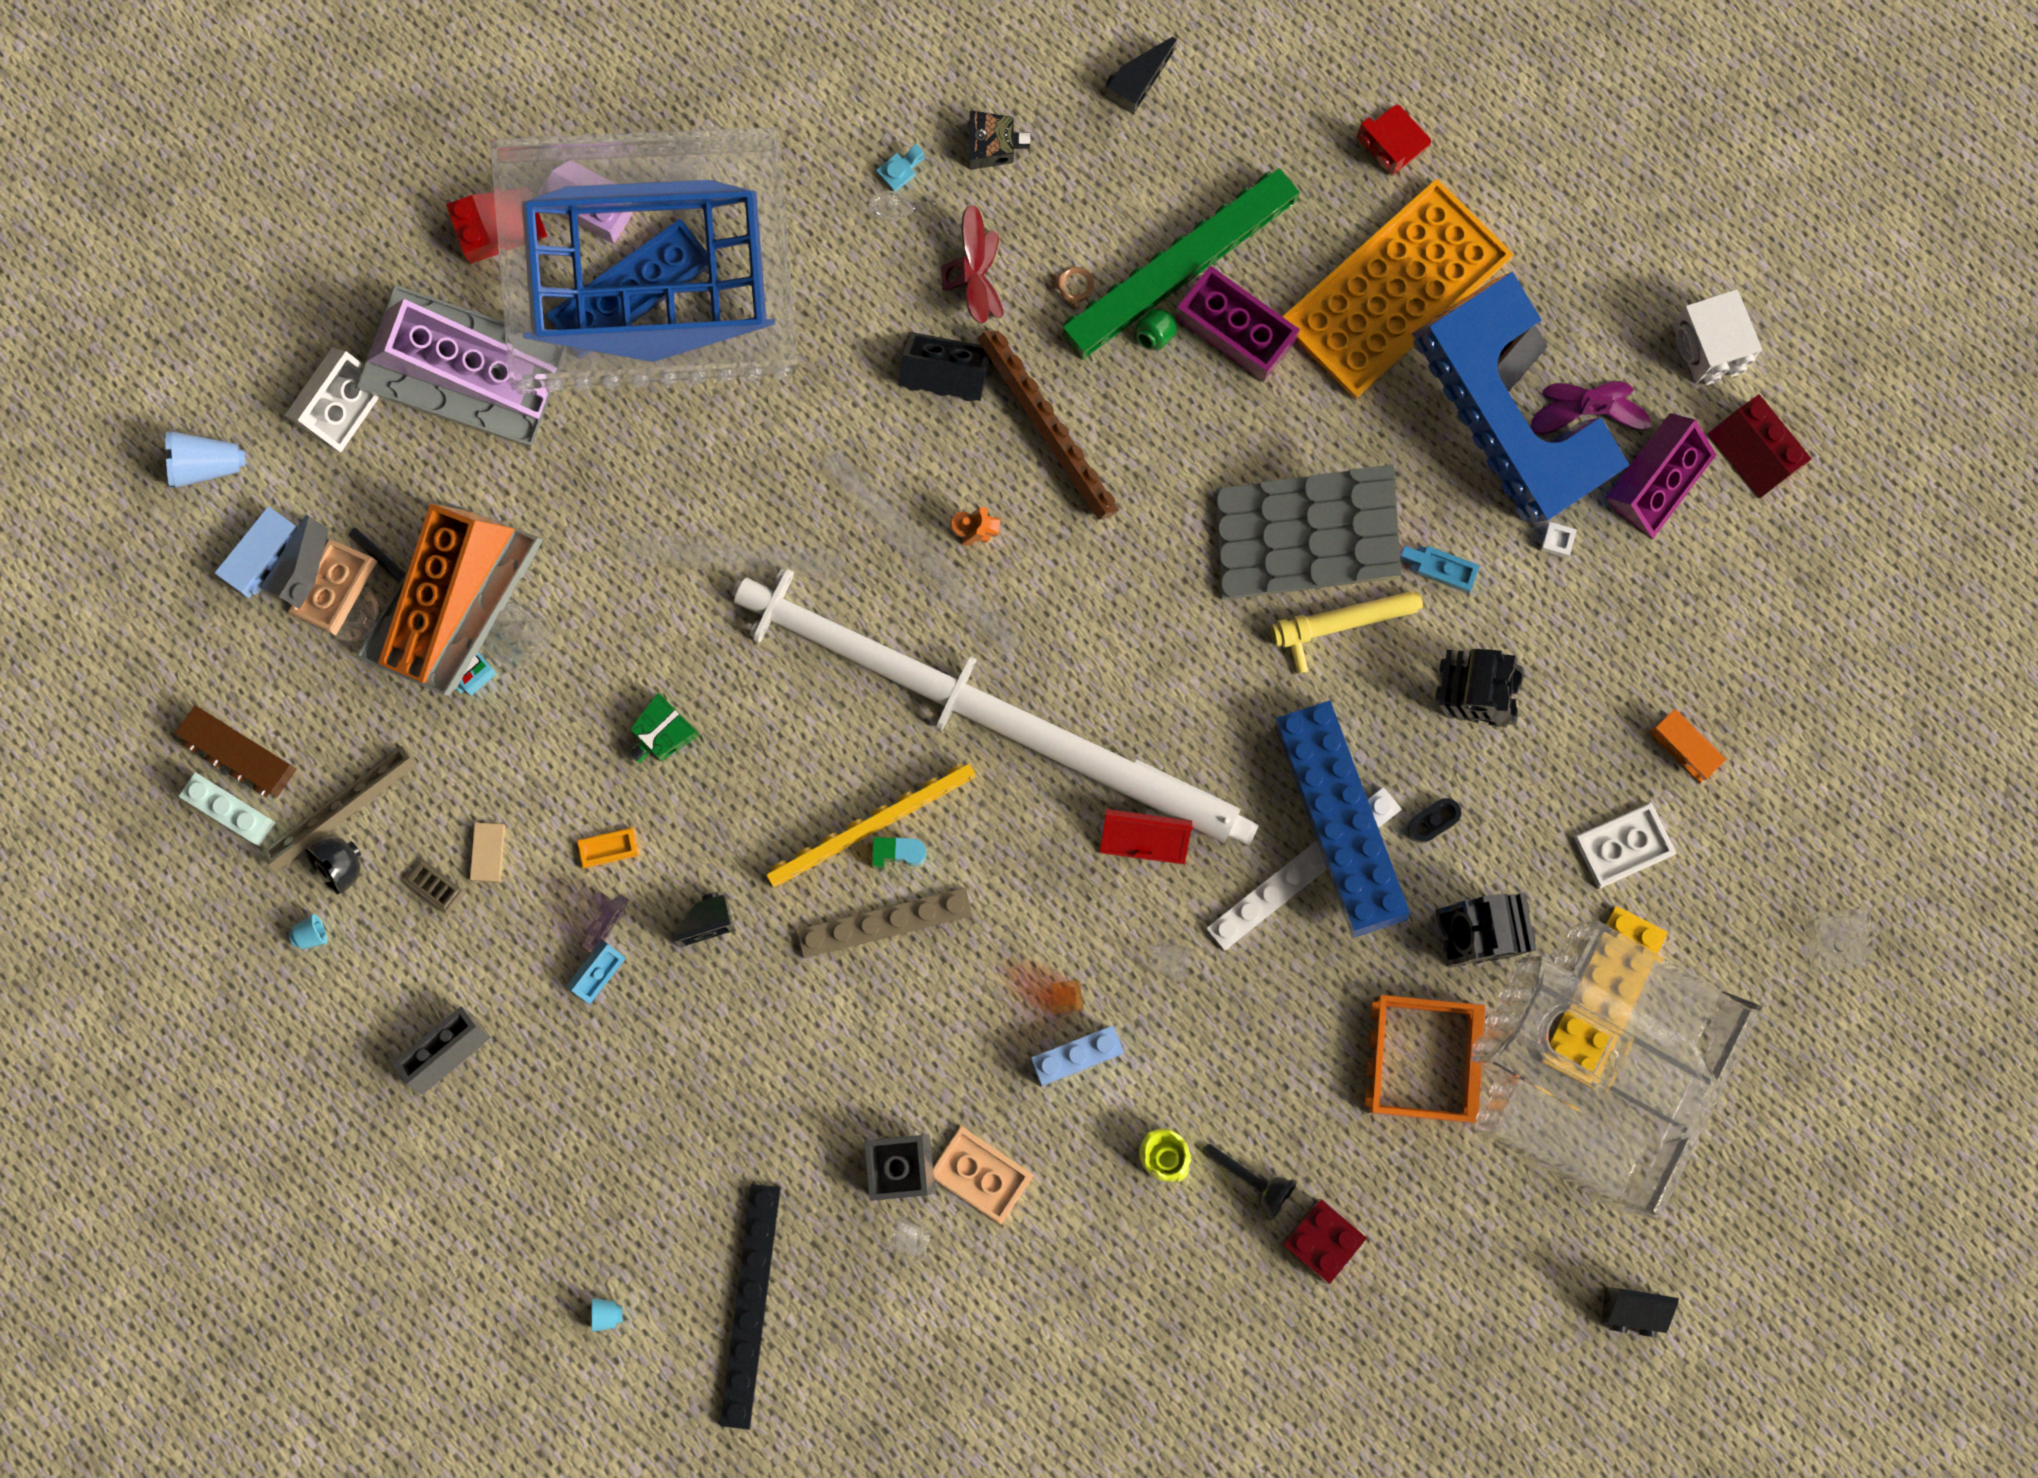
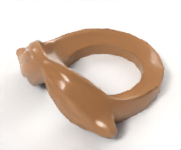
[1053,267,1094,309]

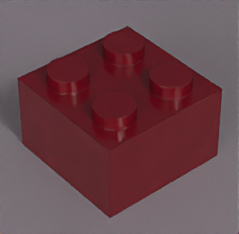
[1280,1199,1367,1284]

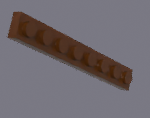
[977,330,1119,520]

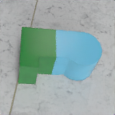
[872,837,927,869]

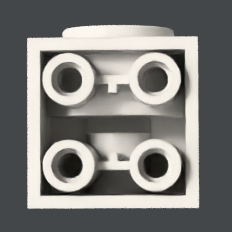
[1672,289,1762,385]

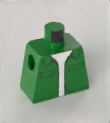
[627,693,699,764]

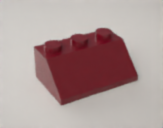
[1708,394,1812,499]

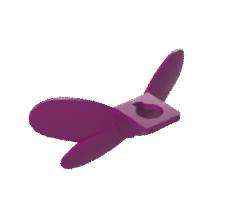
[1530,381,1652,434]

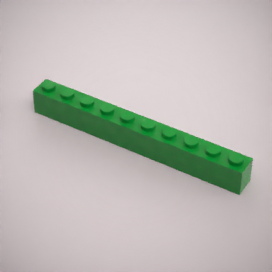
[1062,168,1300,360]

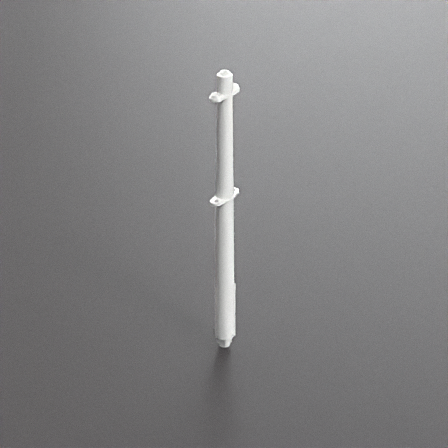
[732,569,1259,846]

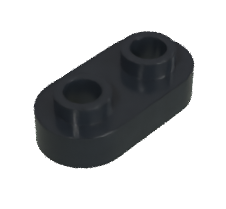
[1407,798,1461,843]

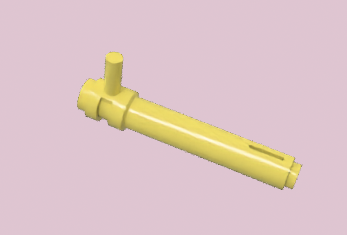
[1271,591,1423,674]

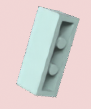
[179,772,276,846]

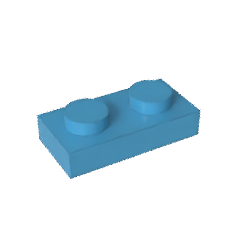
[566,940,626,1004]

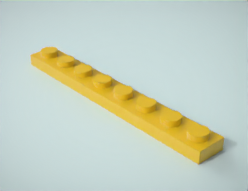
[767,763,975,888]

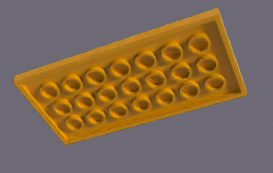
[1283,178,1514,400]

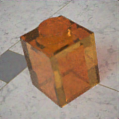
[1050,980,1083,1015]

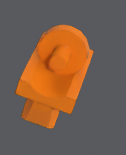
[950,507,1000,546]

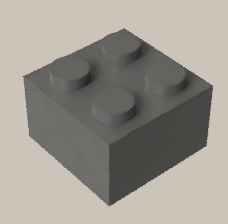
[864,1134,935,1201]

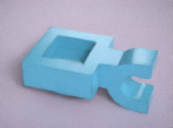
[877,143,925,192]

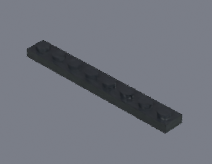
[720,1184,781,1430]

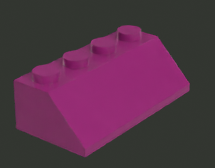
[1606,413,1716,539]

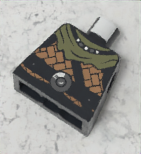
[970,111,1030,170]

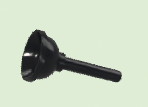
[1204,1144,1297,1221]

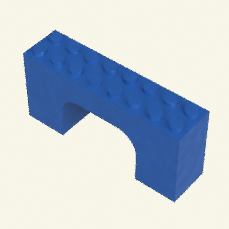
[1411,271,1629,523]

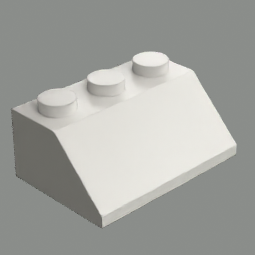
[284,347,379,452]

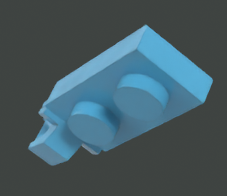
[1400,546,1480,593]

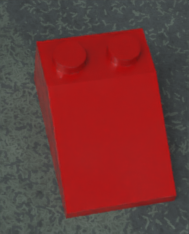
[446,187,548,264]

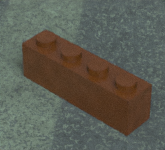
[175,705,297,798]

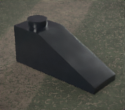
[1105,37,1177,114]

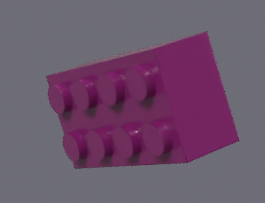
[1175,265,1300,383]

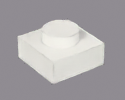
[1540,522,1577,558]

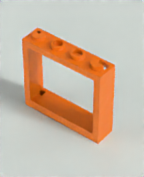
[1364,995,1485,1124]

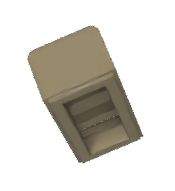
[403,858,467,915]

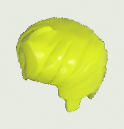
[1139,1128,1191,1183]

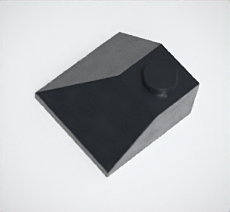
[673,892,736,948]

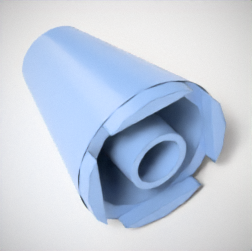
[165,431,245,488]

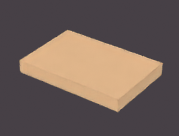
[288,539,378,635]
[933,1126,1033,1225]

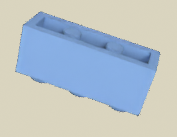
[215,506,297,599]
[1031,1026,1124,1087]

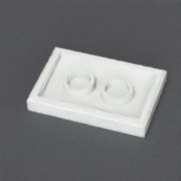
[1573,802,1677,889]

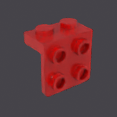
[1356,105,1431,176]

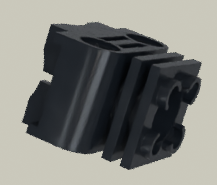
[1436,649,1524,728]
[1435,893,1536,968]

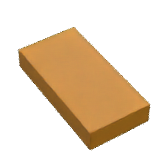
[576,827,639,869]

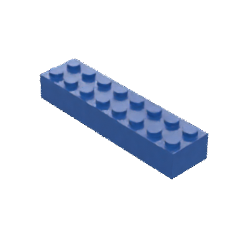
[1275,700,1410,938]

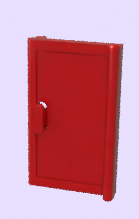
[1100,809,1193,865]

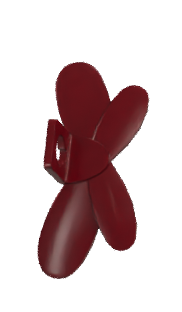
[941,205,1004,323]

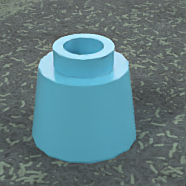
[289,914,328,950]
[592,1298,622,1332]

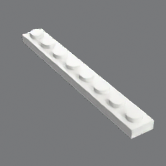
[1206,787,1402,951]

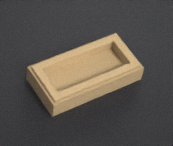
[470,823,505,882]

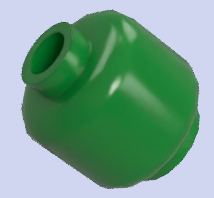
[1136,309,1177,351]

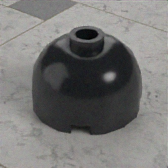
[305,836,361,895]

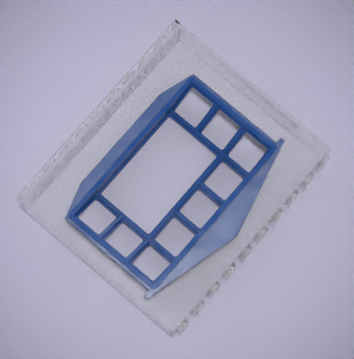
[490,127,798,394]

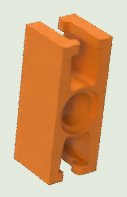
[1649,709,1727,783]

